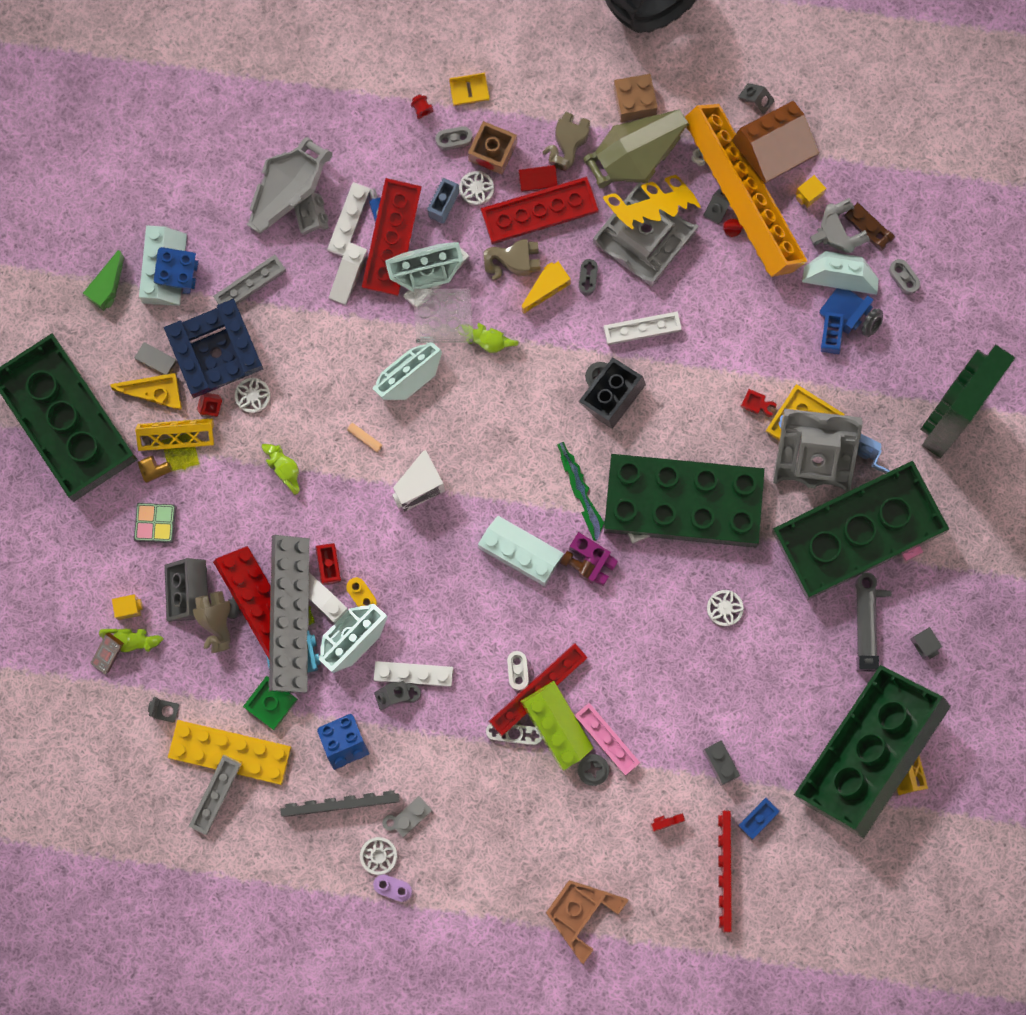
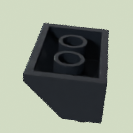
[579,357,646,429]

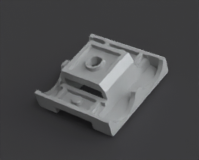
[593,183,698,287]
[773,409,863,492]

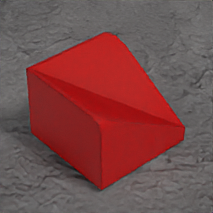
[197,393,222,417]

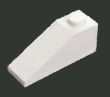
[328,243,368,305]
[309,573,348,624]

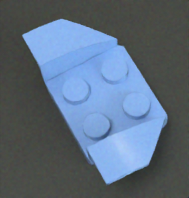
[858,434,890,474]

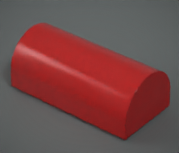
[315,543,341,585]

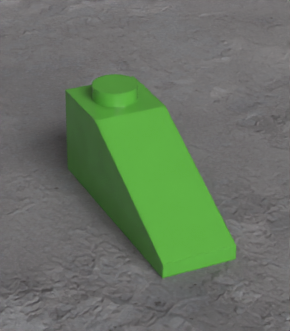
[83,250,124,311]

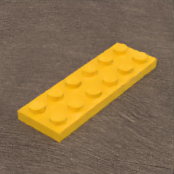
[167,720,291,785]

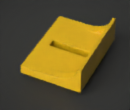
[449,72,490,106]

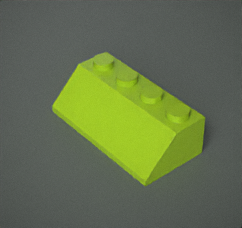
[520,681,593,771]

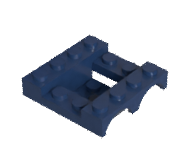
[163,298,264,399]

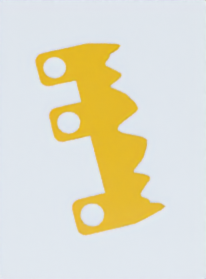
[603,175,701,230]

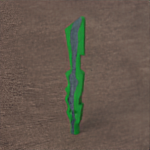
[557,442,604,541]

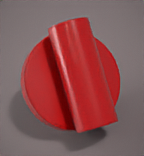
[723,219,743,237]

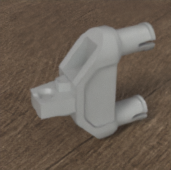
[810,198,870,253]

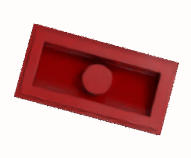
[519,165,558,192]

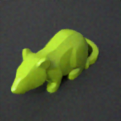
[459,323,519,353]
[261,444,300,495]
[99,629,164,652]

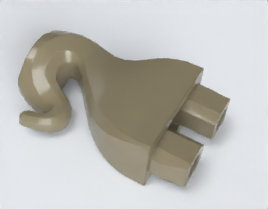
[542,112,590,171]
[483,239,540,281]
[192,591,231,653]

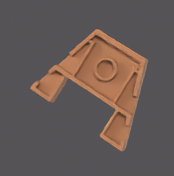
[546,880,628,964]

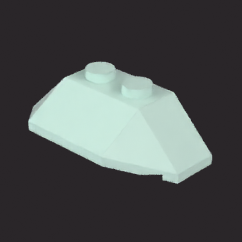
[385,242,463,292]
[802,251,879,295]
[373,341,442,400]
[319,604,388,673]

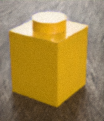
[795,175,826,208]
[112,594,143,620]

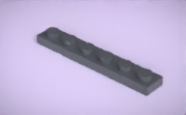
[280,790,400,817]

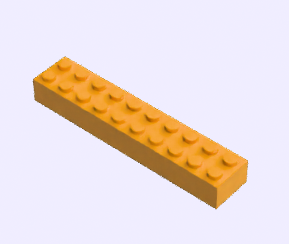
[685,104,807,277]

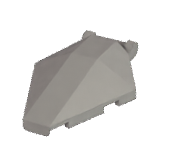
[246,137,333,234]

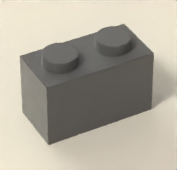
[703,740,740,786]

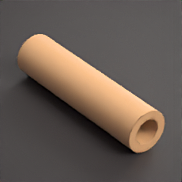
[347,423,383,452]

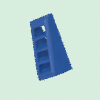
[821,312,845,354]

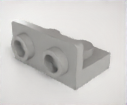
[294,193,329,235]

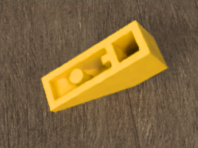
[521,261,571,314]

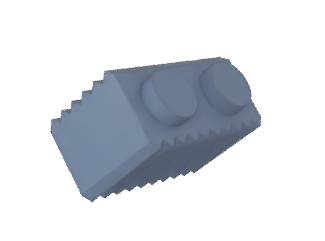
[427,178,460,224]

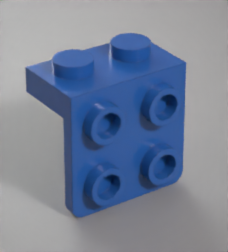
[154,247,198,294]
[819,288,874,335]
[317,714,370,770]

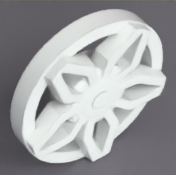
[459,171,494,206]
[235,378,271,413]
[707,590,743,627]
[360,837,397,875]

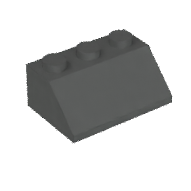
[164,558,208,622]

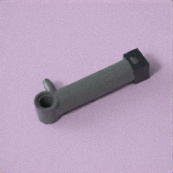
[855,573,892,672]

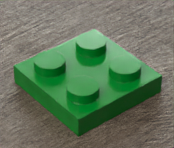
[243,676,298,731]

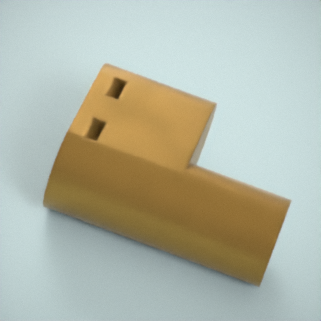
[137,455,173,483]

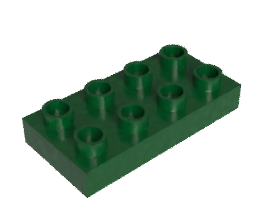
[0,333,138,502]
[920,344,1016,458]
[603,454,765,548]
[772,460,949,601]
[794,665,951,839]

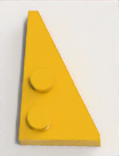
[110,373,182,410]

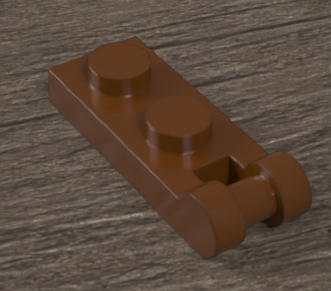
[844,202,895,251]

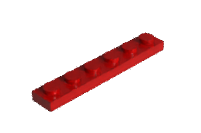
[488,643,588,736]
[718,811,732,932]

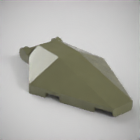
[583,109,689,188]

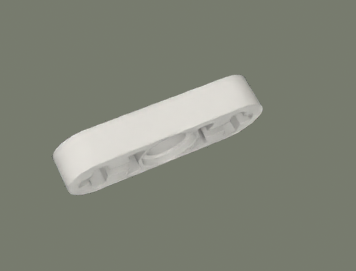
[486,724,542,745]

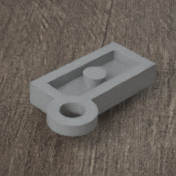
[382,796,433,838]

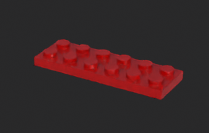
[481,177,598,244]
[361,178,422,296]
[213,546,271,659]

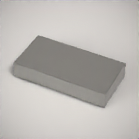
[134,342,177,375]

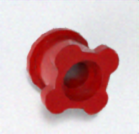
[411,94,434,119]

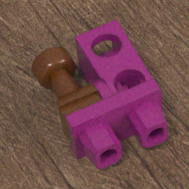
[560,532,618,586]

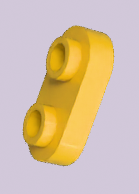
[346,577,377,607]

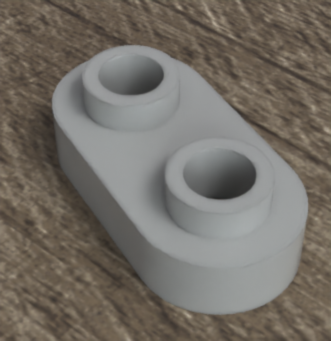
[436,126,472,150]
[889,259,920,294]

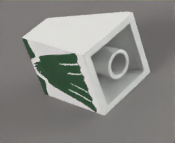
[392,450,445,512]

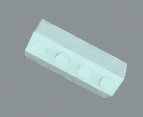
[139,225,187,306]
[478,516,564,586]

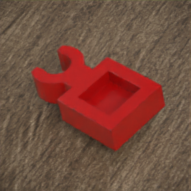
[741,389,777,417]
[650,813,685,832]

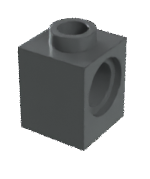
[910,627,942,659]

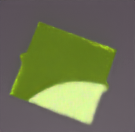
[162,434,199,471]

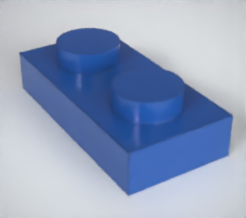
[738,797,780,840]

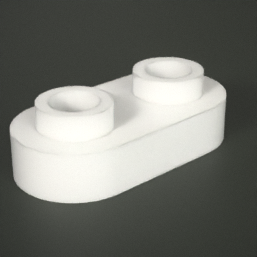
[507,651,529,691]

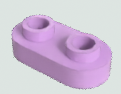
[373,875,412,902]

